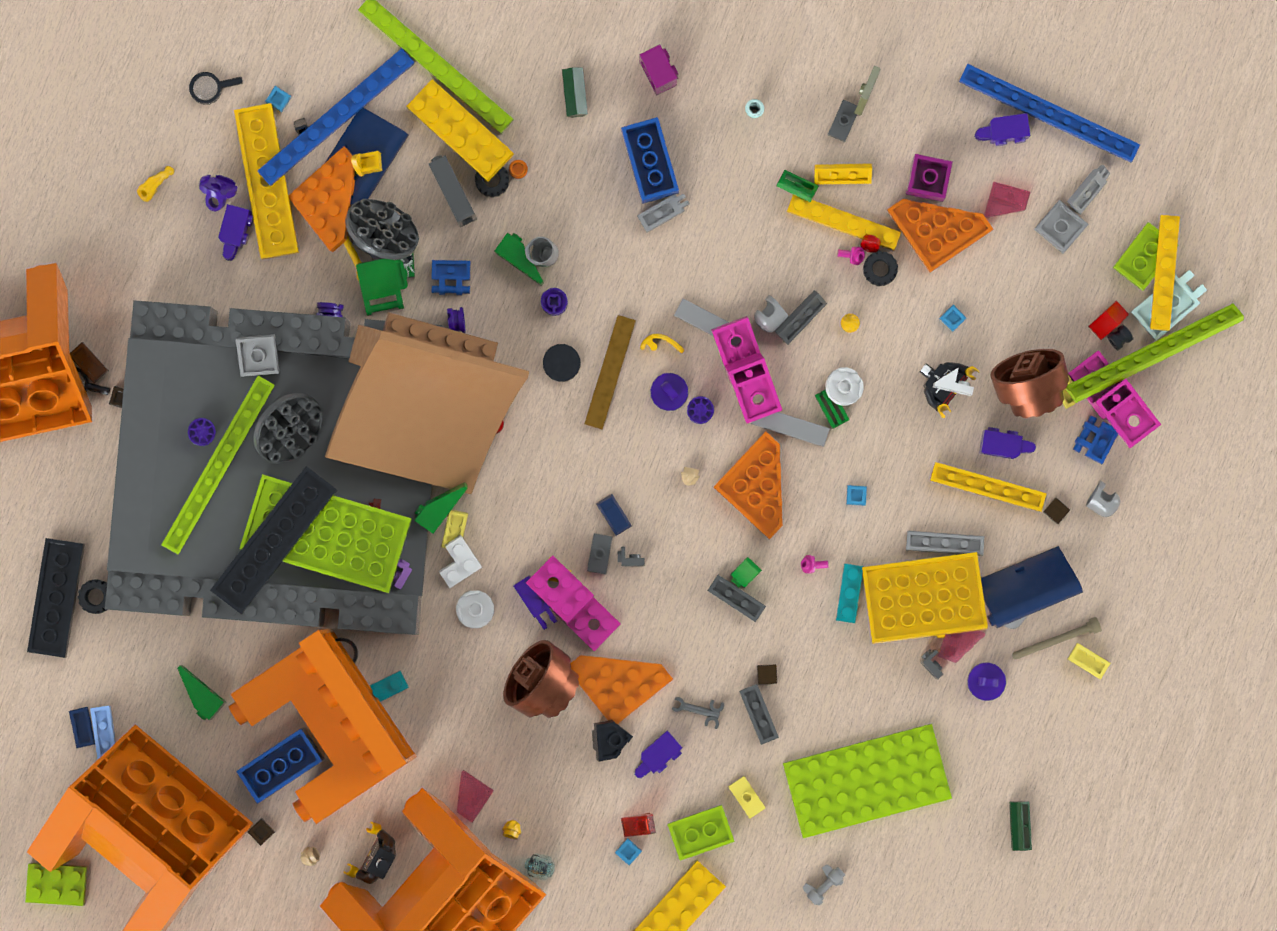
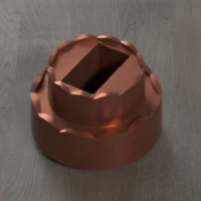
[990,349,1070,418]
[503,640,579,718]

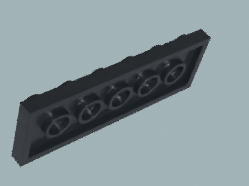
[27,538,85,658]

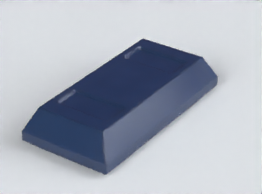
[596,494,632,536]
[69,707,95,749]

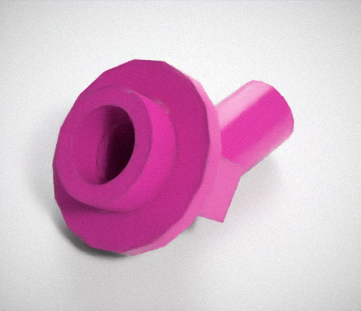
[837,247,865,265]
[801,555,829,574]

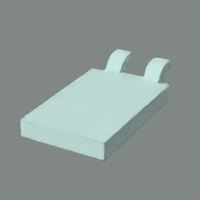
[1131,270,1207,341]

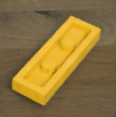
[814,164,872,185]

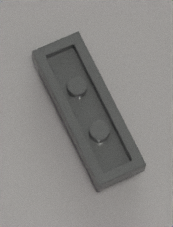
[775,290,827,345]
[707,575,766,622]
[739,684,779,745]

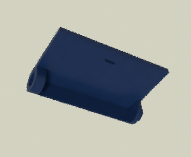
[325,107,409,206]
[981,546,1083,628]

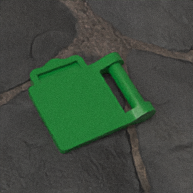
[356,258,408,316]

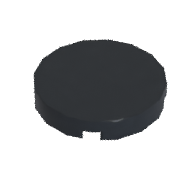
[543,344,581,382]

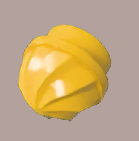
[841,314,860,333]
[502,820,521,840]

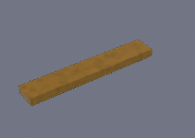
[584,315,636,430]

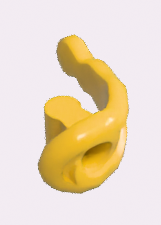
[137,166,174,202]
[640,334,684,353]

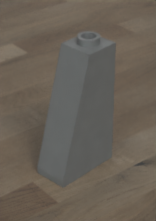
[429,155,477,228]

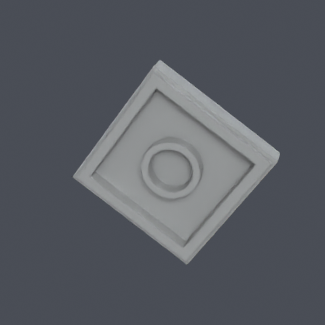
[1034,200,1089,254]
[236,334,280,377]

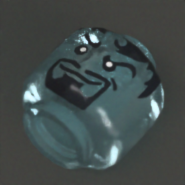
[525,853,555,881]

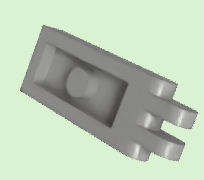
[1067,165,1110,215]
[637,194,690,233]

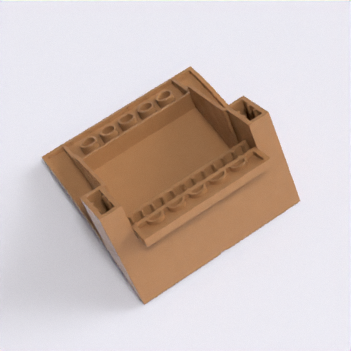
[325,312,529,495]

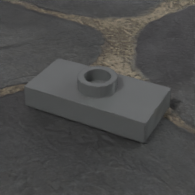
[828,100,857,142]
[587,533,613,574]

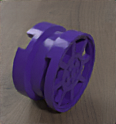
[541,288,568,316]
[316,302,344,317]
[447,307,466,333]
[687,396,714,424]
[188,418,216,446]

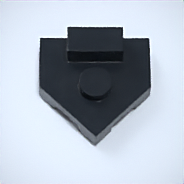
[592,720,633,762]

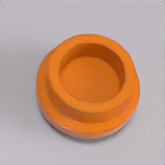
[509,160,528,179]

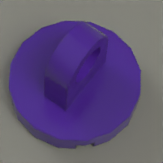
[199,175,238,212]
[650,373,688,411]
[967,662,1006,701]

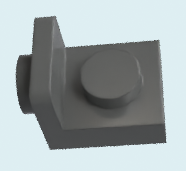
[618,547,645,567]
[920,649,943,679]

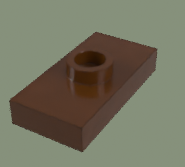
[70,342,109,383]

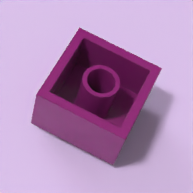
[639,44,679,96]
[906,154,953,202]

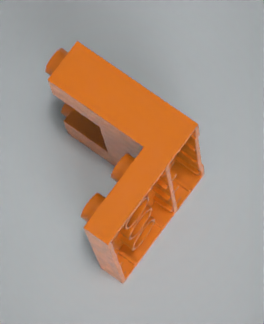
[0,263,92,442]
[228,629,417,824]
[27,724,253,931]
[320,788,546,931]

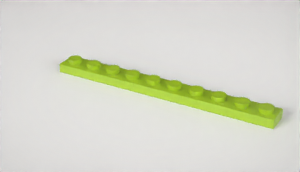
[358,0,514,134]
[1066,303,1244,403]
[161,376,275,555]

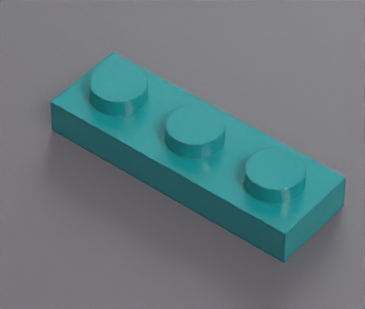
[836,563,864,623]
[370,670,409,702]

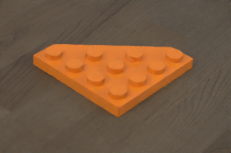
[288,146,355,253]
[887,199,994,273]
[713,431,783,540]
[570,655,673,724]

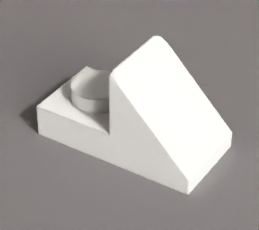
[933,368,974,396]

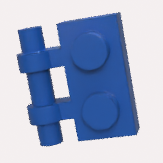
[432,260,471,295]
[1073,416,1118,465]

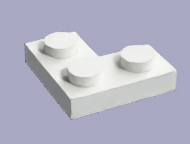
[439,535,482,588]

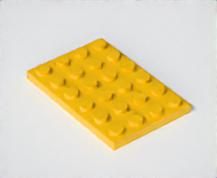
[862,552,988,644]

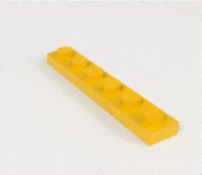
[787,194,901,251]
[1150,215,1180,331]
[930,462,1047,512]

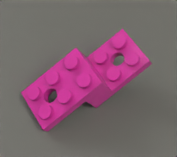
[711,316,782,424]
[1068,350,1161,448]
[526,555,621,651]

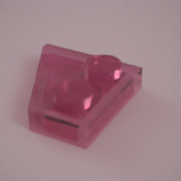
[984,182,1030,218]
[937,630,986,663]
[457,770,494,823]

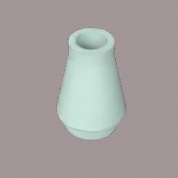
[745,99,764,118]

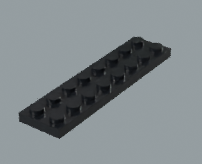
[210,466,338,614]

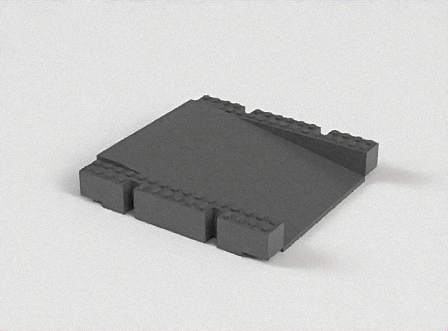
[105,300,444,635]

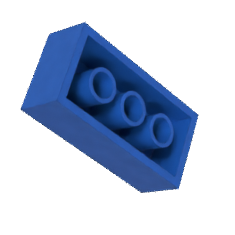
[621,117,679,204]
[236,728,325,804]

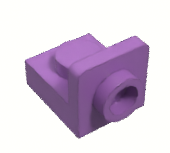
[393,559,412,590]

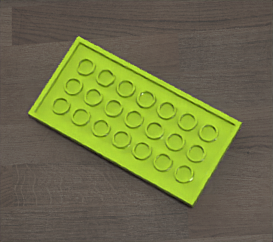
[239,474,412,593]
[783,724,952,838]

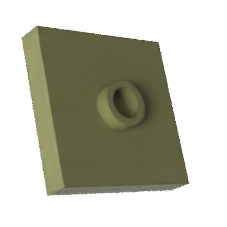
[854,65,881,116]

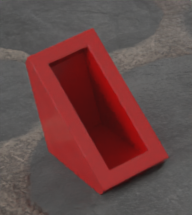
[1088,300,1129,340]

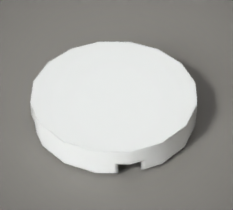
[825,367,864,406]
[456,590,494,628]

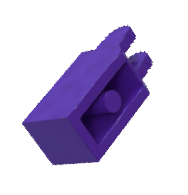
[974,113,1031,146]
[218,204,253,261]
[979,427,1036,459]
[513,575,558,630]
[634,730,683,779]

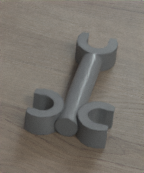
[672,697,724,729]

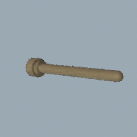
[1012,617,1102,659]

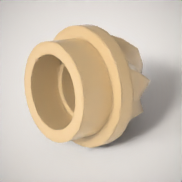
[681,467,700,486]
[300,847,320,866]

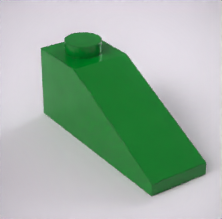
[494,232,544,286]
[414,482,468,534]
[730,557,762,588]
[177,665,226,720]

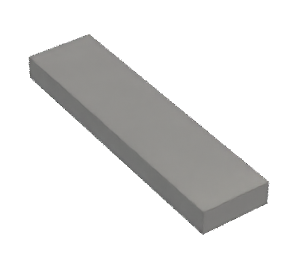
[674,299,741,346]
[751,412,830,447]
[906,531,985,556]

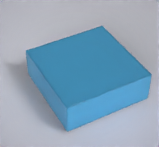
[265,86,292,113]
[939,305,966,332]
[846,485,867,506]
[615,838,642,865]

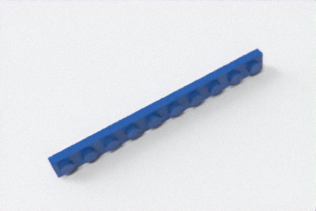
[258,48,415,186]
[959,64,1140,163]

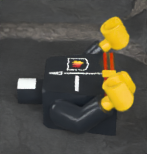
[920,362,980,418]
[344,822,396,884]

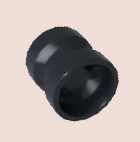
[1107,324,1134,351]

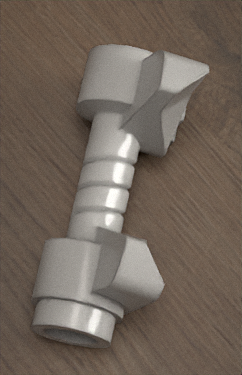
[803,865,845,905]

